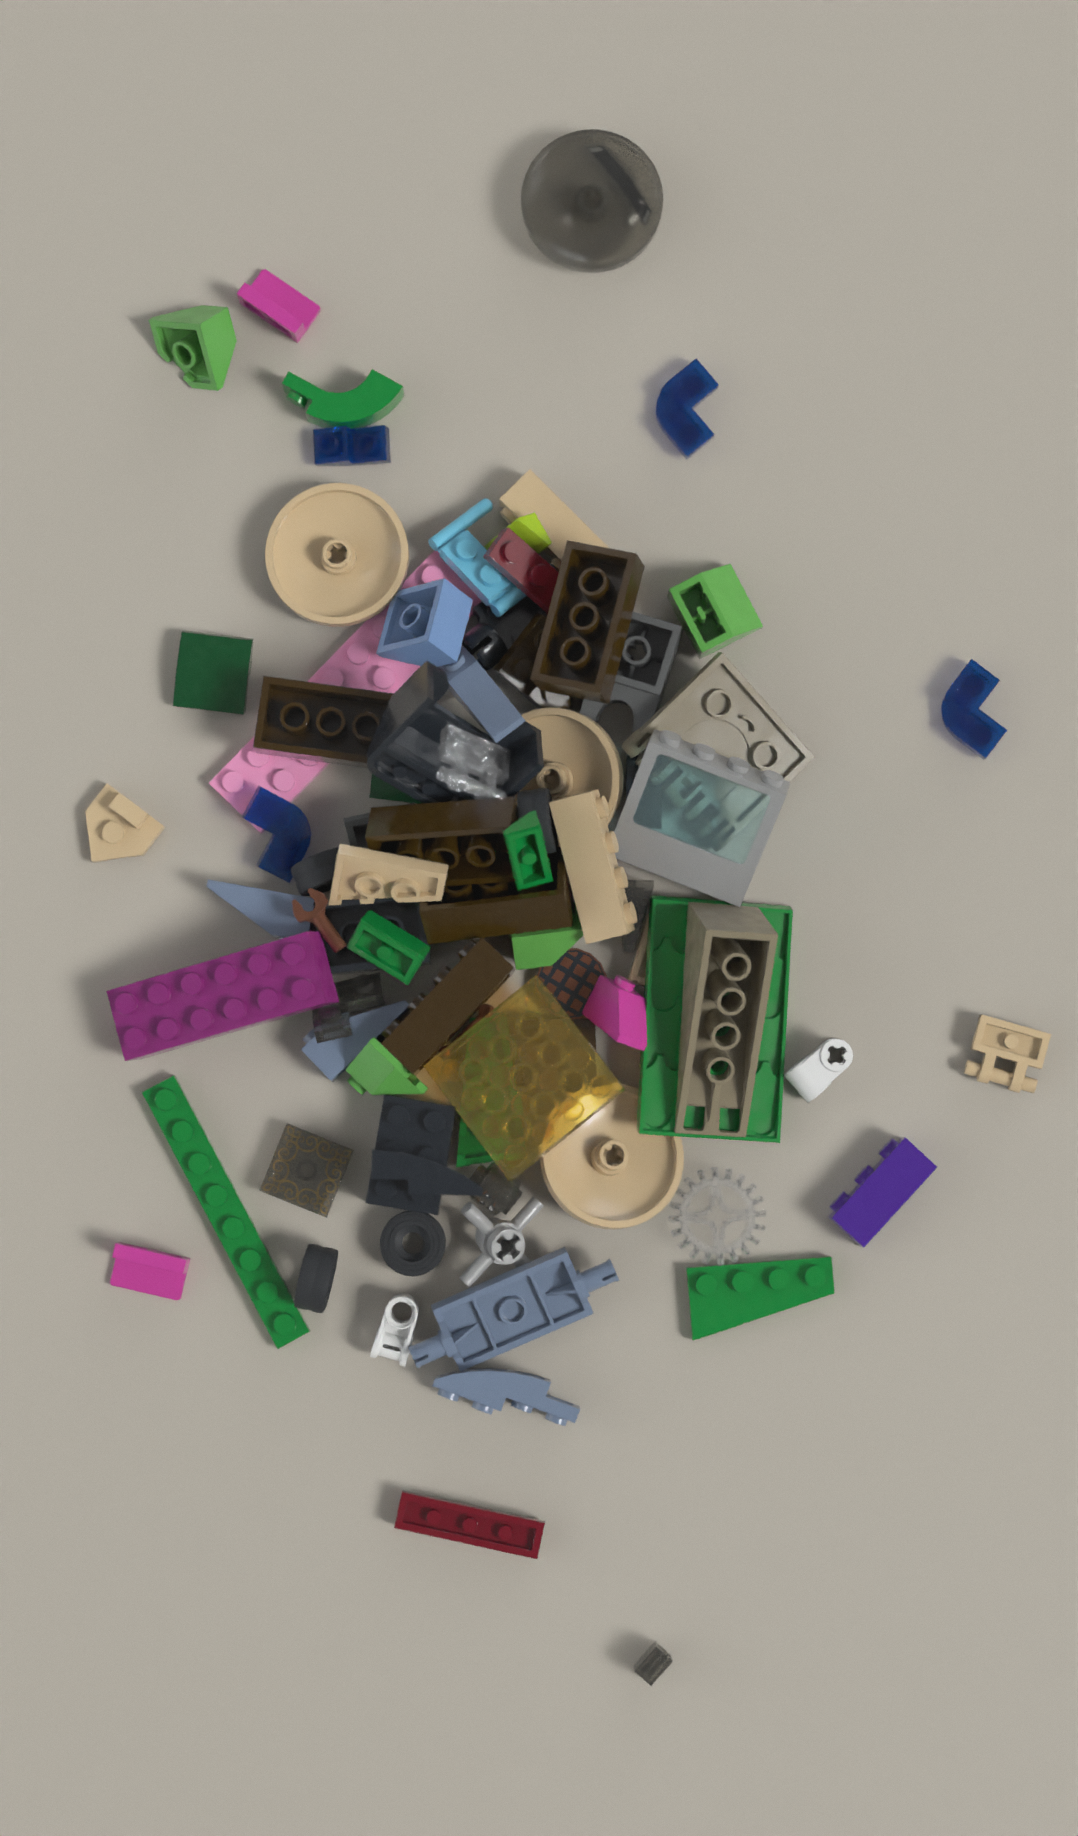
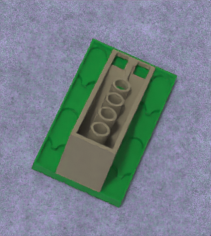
[637,895,793,1143]

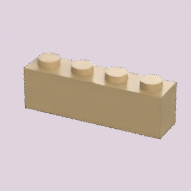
[499,469,609,572]
[549,789,637,944]

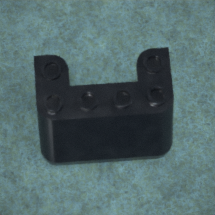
[367,661,544,804]

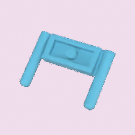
[428,498,553,617]

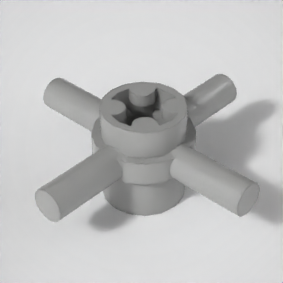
[459,1197,544,1287]

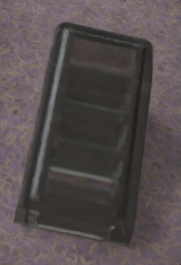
[622,880,654,954]

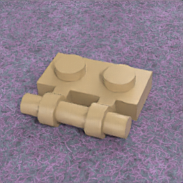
[964,1014,1051,1093]

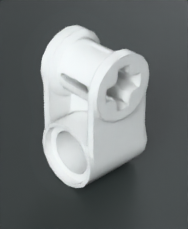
[784,1038,853,1103]
[370,1293,420,1367]

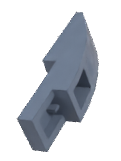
[432,1368,580,1426]

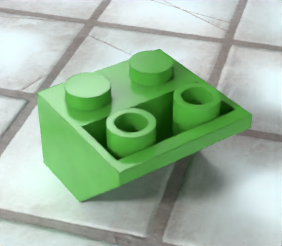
[667,563,763,660]

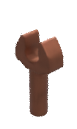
[292,888,347,953]

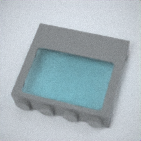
[614,729,790,907]

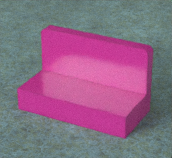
[237,269,321,343]
[110,1242,191,1301]

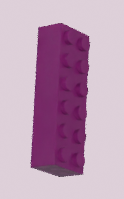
[106,931,339,1061]

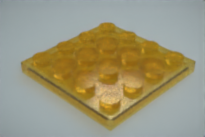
[424,975,626,1181]

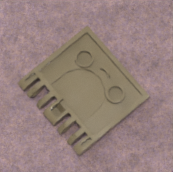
[621,652,815,851]

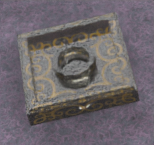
[259,1123,354,1218]

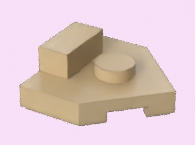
[85,783,165,863]

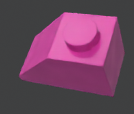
[582,975,647,1051]

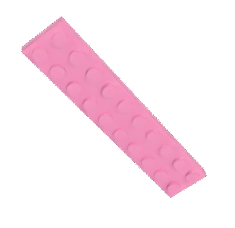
[209,551,481,834]

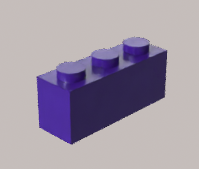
[828,1137,937,1248]

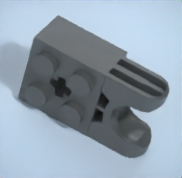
[580,612,683,734]

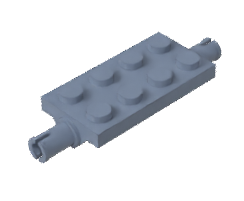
[408,1247,619,1372]

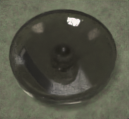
[521,129,663,273]

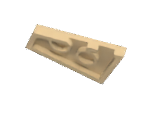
[329,844,449,905]

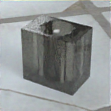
[633,1641,673,1686]

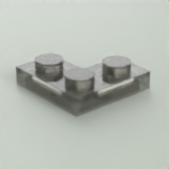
[312,972,386,1043]

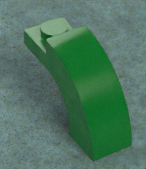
[282,369,405,431]

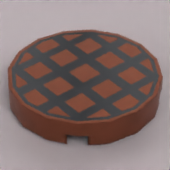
[536,948,607,1020]

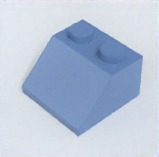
[376,578,473,667]

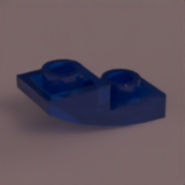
[313,425,391,466]

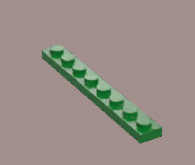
[142,1075,311,1349]

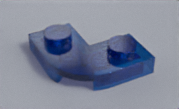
[656,358,719,460]
[941,659,1007,760]
[242,785,311,883]

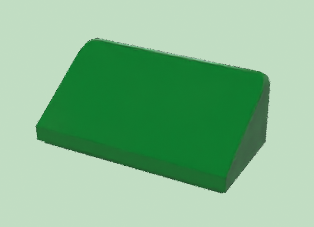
[503,810,553,890]
[346,910,431,985]

